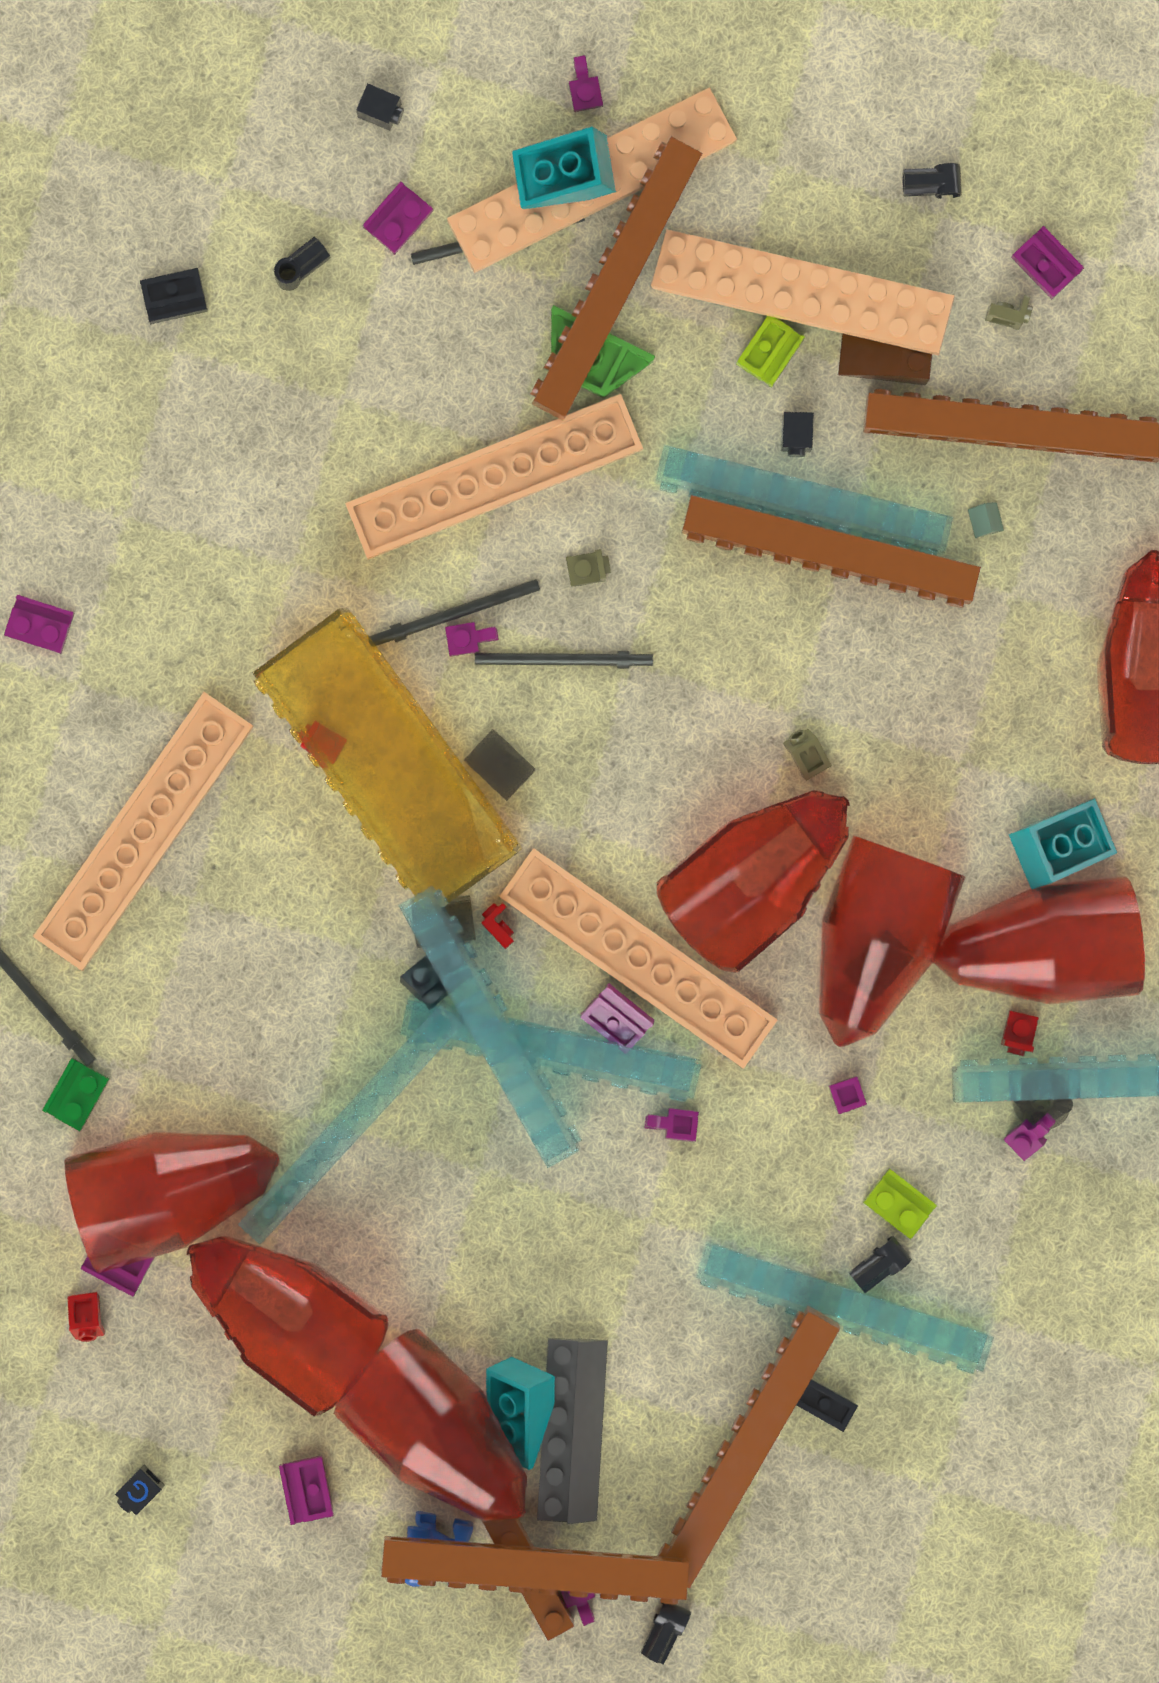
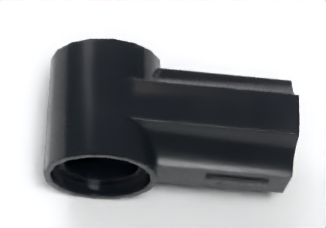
[902,163,962,199]
[274,236,331,291]
[848,1236,912,1293]
[641,1603,691,1665]

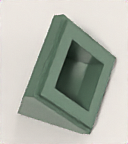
[968,502,1004,538]

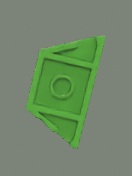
[551,305,655,398]

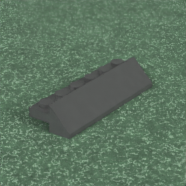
[537,1338,608,1524]

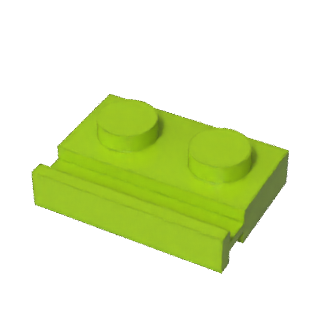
[736,316,805,388]
[863,1168,937,1240]

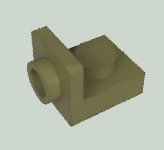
[985,295,1033,330]
[566,549,611,587]
[783,729,832,781]

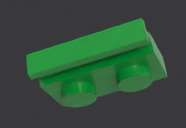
[42,1058,110,1132]

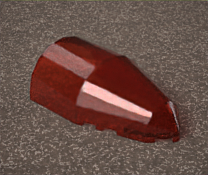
[1097,550,1159,764]
[657,790,850,973]
[819,835,966,1047]
[930,876,1145,1004]
[64,1132,280,1273]
[187,1236,389,1417]
[333,1329,527,1522]

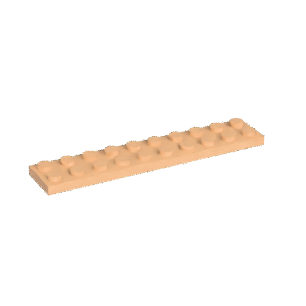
[447,87,737,273]
[651,229,954,356]
[345,394,643,560]
[33,692,254,971]
[499,848,777,1069]

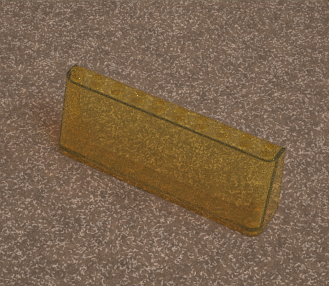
[252,608,522,916]

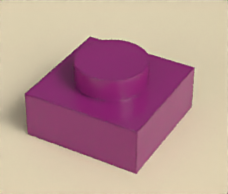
[828,1076,867,1114]

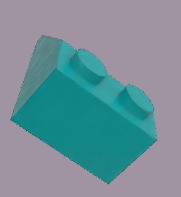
[512,126,616,209]
[1008,798,1117,890]
[486,1357,555,1470]

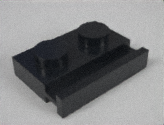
[140,268,208,325]
[400,941,474,1010]

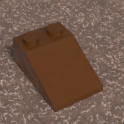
[838,333,932,385]

